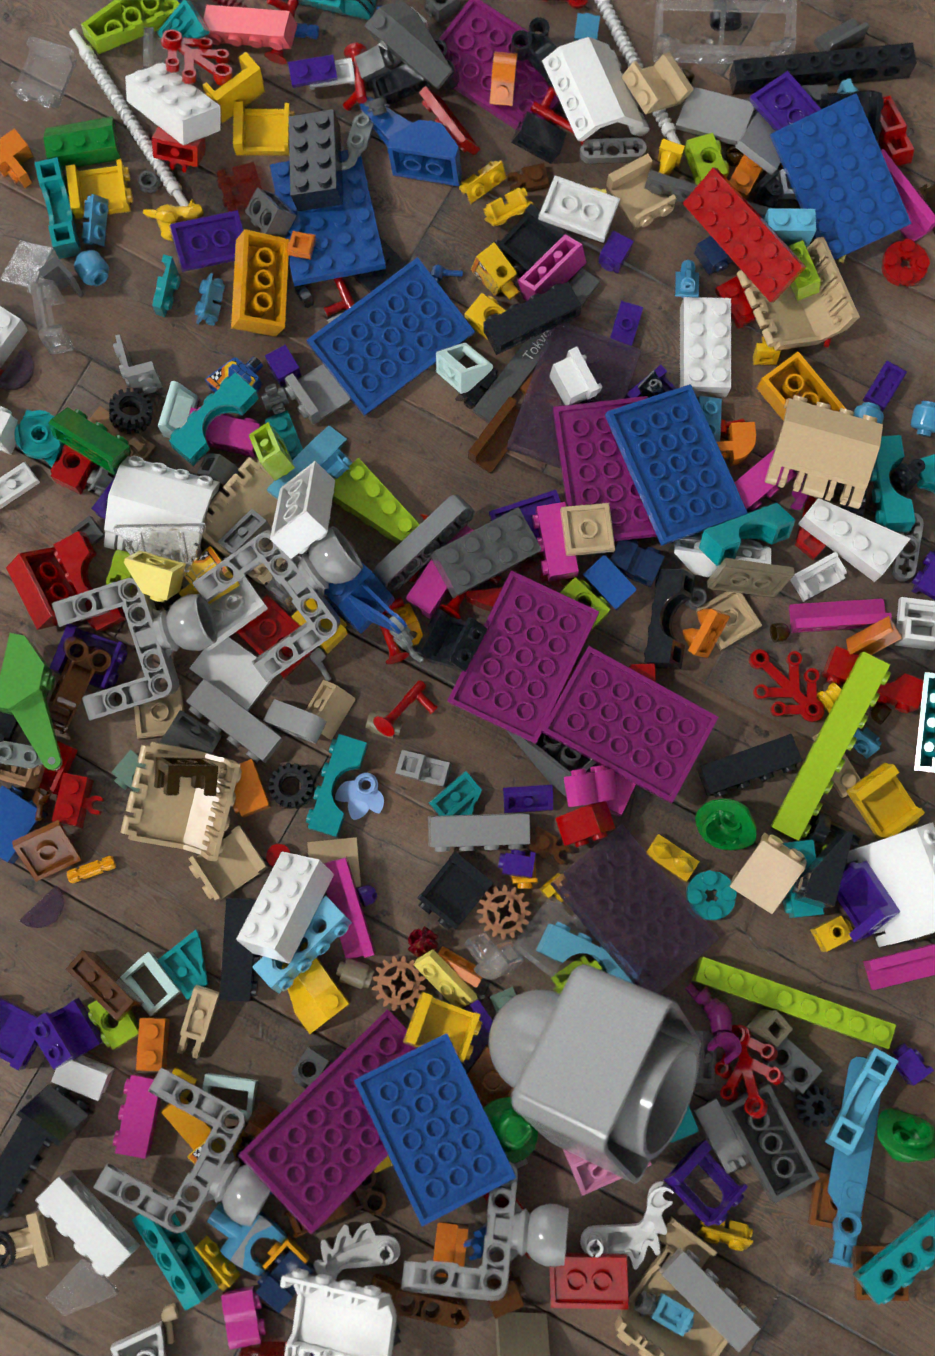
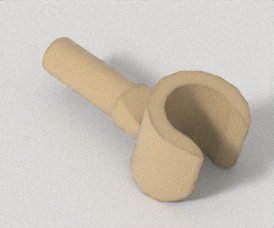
[161,1303,179,1344]

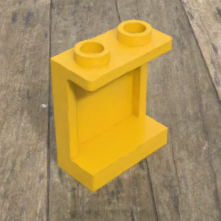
[203,52,265,123]
[233,101,295,156]
[66,159,133,219]
[846,763,925,840]
[403,992,482,1064]

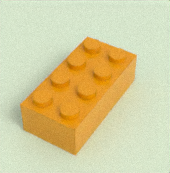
[231,229,289,337]
[757,351,846,421]

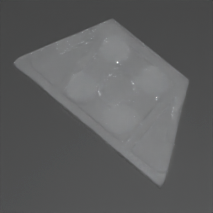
[113,523,206,572]

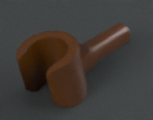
[32,787,51,821]

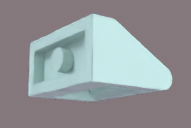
[436,343,493,394]
[158,381,199,439]
[120,952,182,1017]
[203,1073,258,1121]

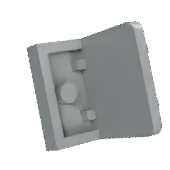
[113,334,163,394]
[284,364,350,425]

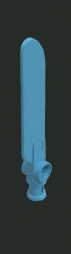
[828,1057,881,1268]

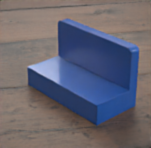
[583,555,636,611]

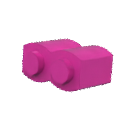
[564,765,618,807]
[221,1286,266,1350]

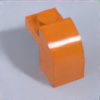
[490,52,517,106]
[0,129,33,188]
[717,422,756,466]

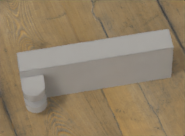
[693,1098,750,1174]

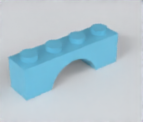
[536,922,642,984]
[825,1048,898,1155]

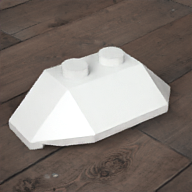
[674,531,771,577]

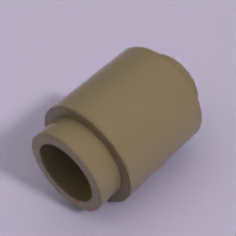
[366,709,403,739]
[336,958,375,989]

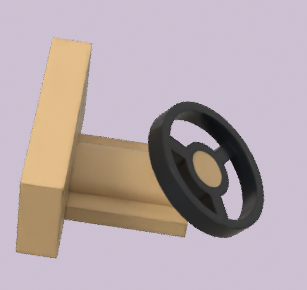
[0,1210,54,1269]

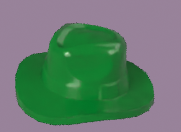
[695,799,757,851]
[483,1097,538,1163]
[877,1108,935,1163]

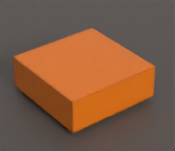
[287,231,316,260]

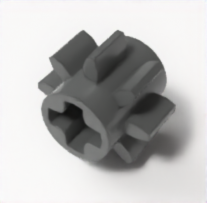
[261,383,289,415]

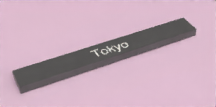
[473,268,600,424]

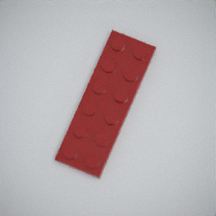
[682,167,806,303]

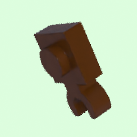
[507,163,549,192]
[525,826,572,865]

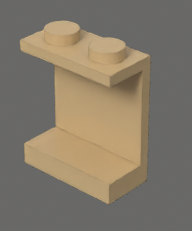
[621,52,694,115]
[606,154,676,229]
[189,825,268,901]
[730,833,807,914]

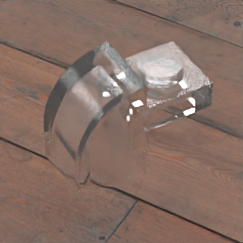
[464,932,524,979]

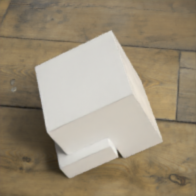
[549,347,602,406]
[895,597,935,650]

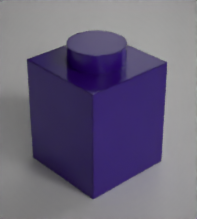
[598,230,634,273]
[265,345,301,387]

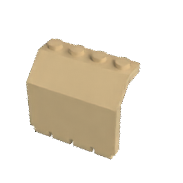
[737,237,860,351]
[202,457,287,584]
[120,741,241,862]

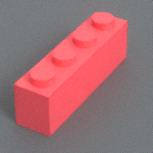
[203,5,297,50]

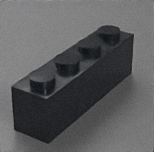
[484,282,581,355]
[697,733,802,798]
[219,898,260,1002]
[0,1120,53,1220]

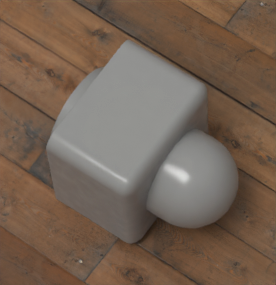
[489,965,701,1184]

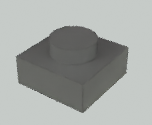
[71,516,105,546]

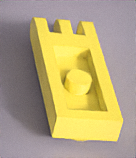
[414,949,477,1009]

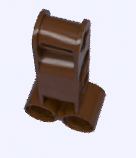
[48,636,111,735]
[284,1170,388,1238]
[370,1274,470,1329]

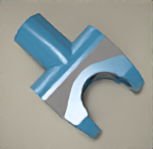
[206,1202,288,1276]

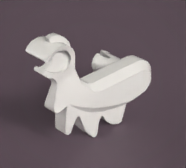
[580,1181,674,1269]
[314,1222,400,1281]

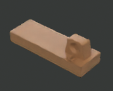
[89,406,157,461]

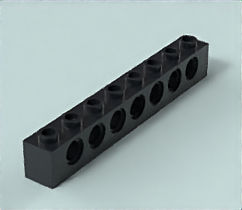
[729,42,917,95]

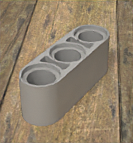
[263,699,327,744]

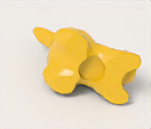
[143,199,204,241]

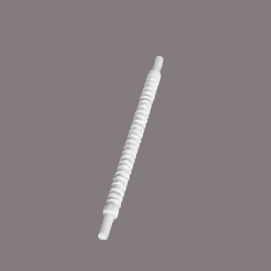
[595,0,681,144]
[69,29,189,206]

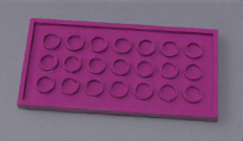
[238,1009,416,1234]

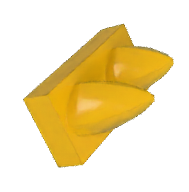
[657,139,685,176]
[644,834,700,882]

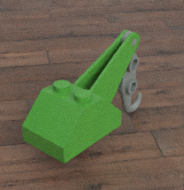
[0,633,63,771]

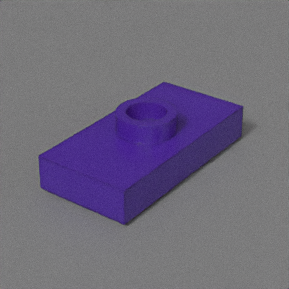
[608,301,643,352]
[862,360,907,412]

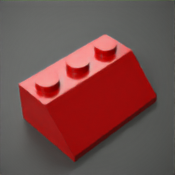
[6,547,78,630]

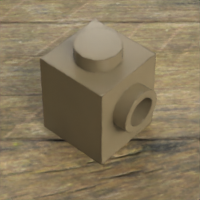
[747,1009,793,1047]

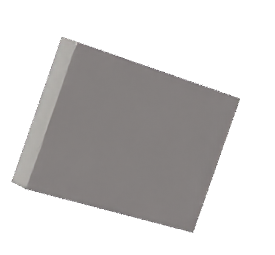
[676,86,755,145]
[735,112,781,175]

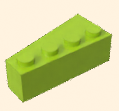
[81,0,180,54]
[332,458,420,545]

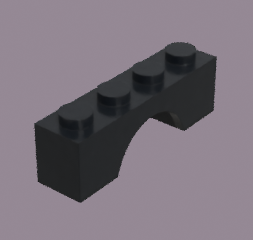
[644,569,696,669]

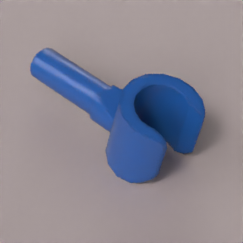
[430,265,463,282]

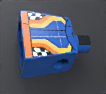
[205,356,263,416]

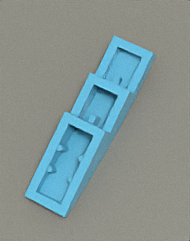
[267,426,348,500]

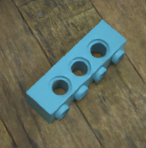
[253,896,352,994]

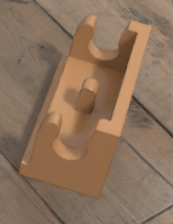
[0,763,46,790]

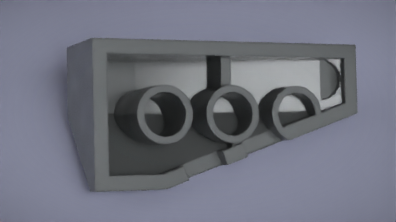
[365,0,453,90]
[507,731,600,797]

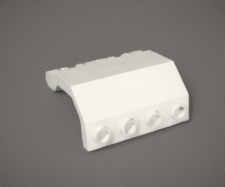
[542,37,650,142]
[104,456,220,570]
[846,822,935,947]
[280,1269,397,1356]

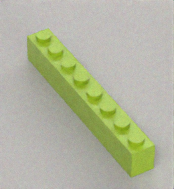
[771,651,891,841]
[691,957,896,1049]

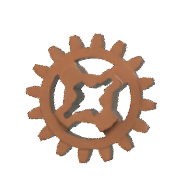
[477,885,531,940]
[372,956,426,1011]

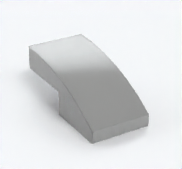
[395,750,452,788]

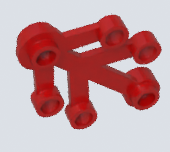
[161,30,232,86]
[749,649,824,722]
[715,1025,784,1119]

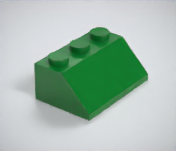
[43,116,121,170]
[48,407,131,476]

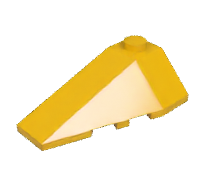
[282,942,351,1034]

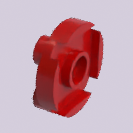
[881,238,930,287]

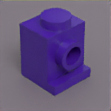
[498,849,536,879]
[892,1043,934,1086]

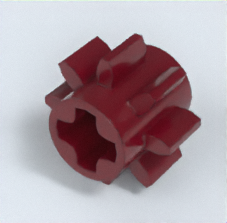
[408,926,438,958]

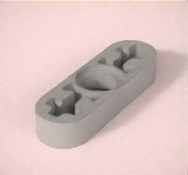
[580,138,647,164]
[892,513,924,581]

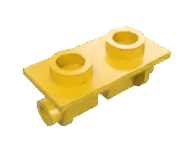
[459,160,507,204]
[483,187,533,226]
[697,1220,753,1251]
[195,1236,241,1292]

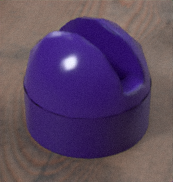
[357,885,377,907]

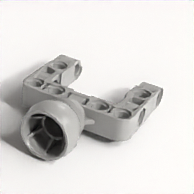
[192,526,363,682]
[52,578,217,721]
[94,1068,271,1233]
[401,1162,569,1301]

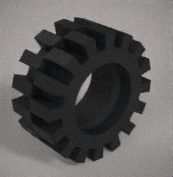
[109,388,153,434]
[269,763,315,809]

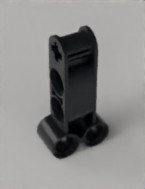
[510,17,557,88]
[368,39,459,105]

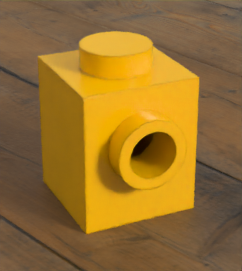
[810,915,853,952]

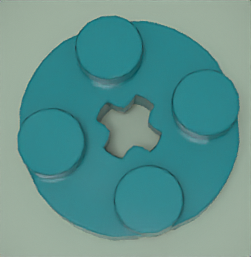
[14,410,63,459]
[686,870,737,920]

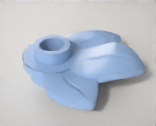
[335,773,384,820]

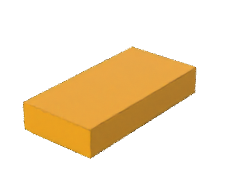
[161,1095,212,1150]

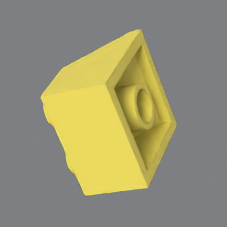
[124,551,186,602]

